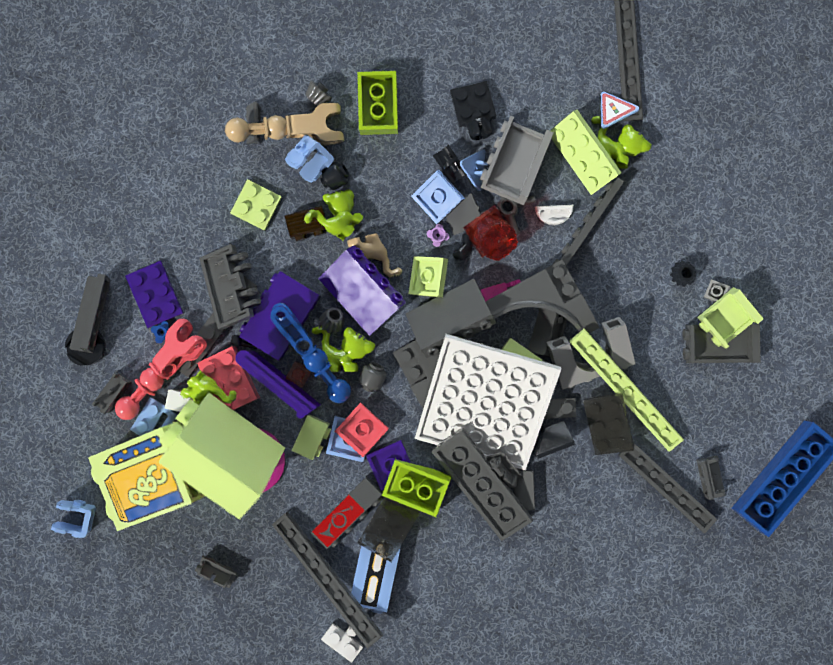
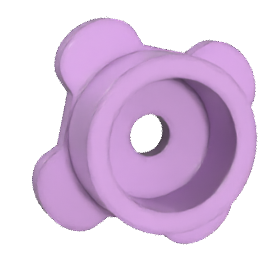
[427,224,449,247]

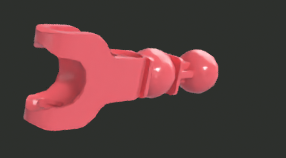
[115,319,207,420]

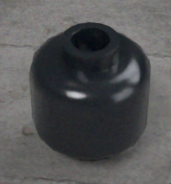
[320,162,350,191]

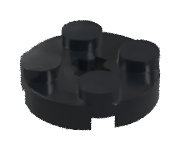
[65,331,106,366]

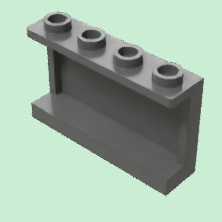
[405,279,496,358]

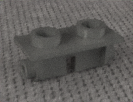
[486,451,523,489]
[195,556,237,588]

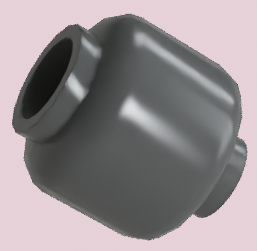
[359,362,387,392]

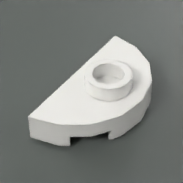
[535,205,574,225]

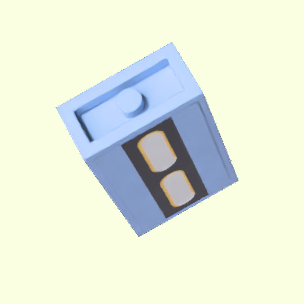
[351,532,402,614]

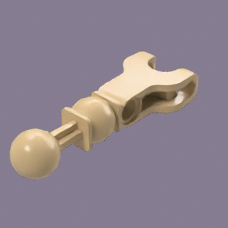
[225,103,344,145]

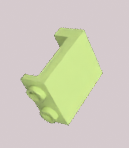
[697,287,763,349]

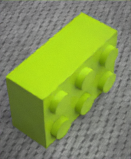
[357,71,398,135]

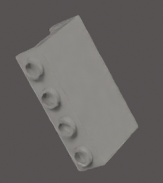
[480,116,554,205]

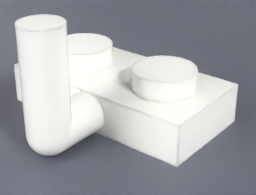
[321,623,363,663]

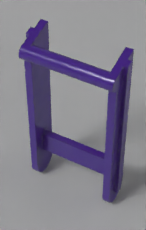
[236,350,321,419]

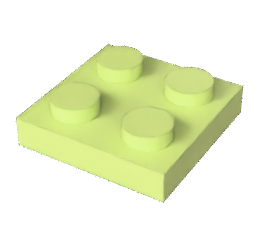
[230,179,282,231]
[409,256,448,298]

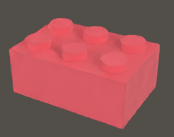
[197,346,260,410]

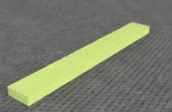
[569,329,684,452]

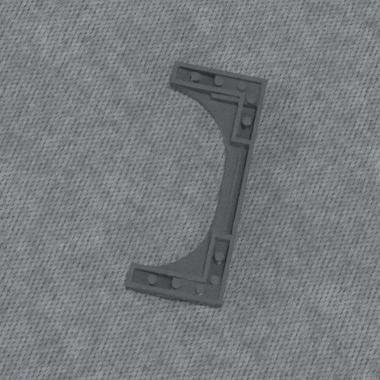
[393,260,599,408]

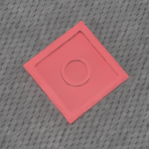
[335,403,389,457]

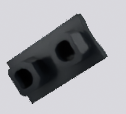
[433,145,466,184]

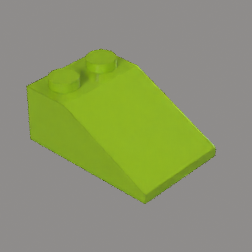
[382,459,452,517]

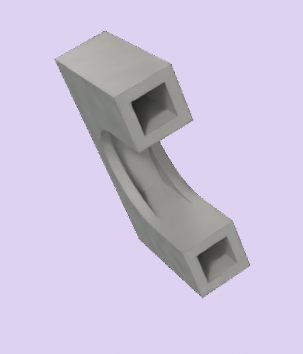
[546,317,635,390]

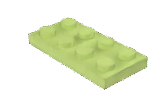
[550,110,622,195]

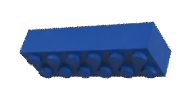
[731,420,833,537]

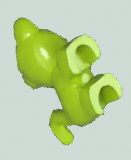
[591,116,652,169]
[304,189,363,241]
[312,326,375,372]
[180,370,237,405]

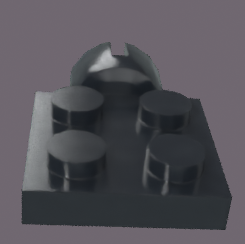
[450,81,496,141]

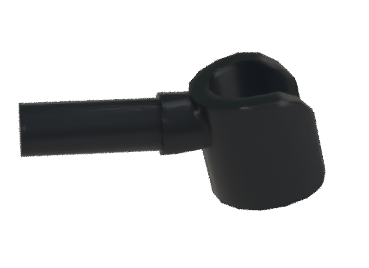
[231,335,257,350]

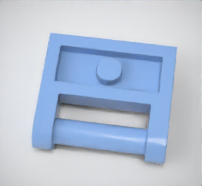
[130,397,179,436]

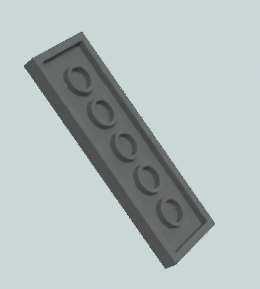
[431,428,533,541]

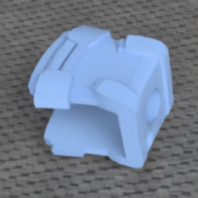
[285,135,334,182]
[51,500,96,538]

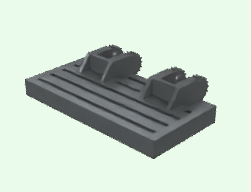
[199,244,261,330]

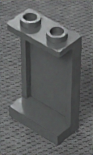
[682,324,761,364]

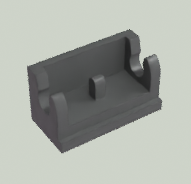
[92,371,132,414]
[696,455,727,500]

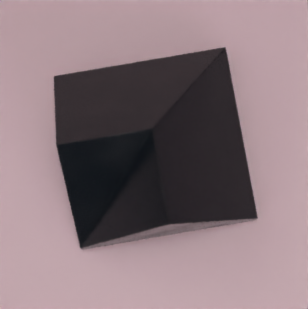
[533,421,575,459]

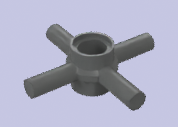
[480,195,536,236]

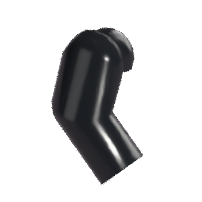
[453,234,472,260]

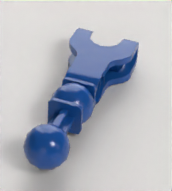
[270,303,351,403]

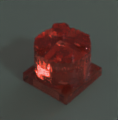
[463,205,518,261]

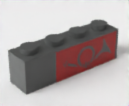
[311,476,383,549]

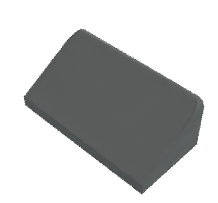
[246,102,261,144]
[514,470,535,510]

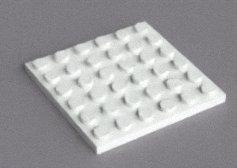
[415,334,561,470]

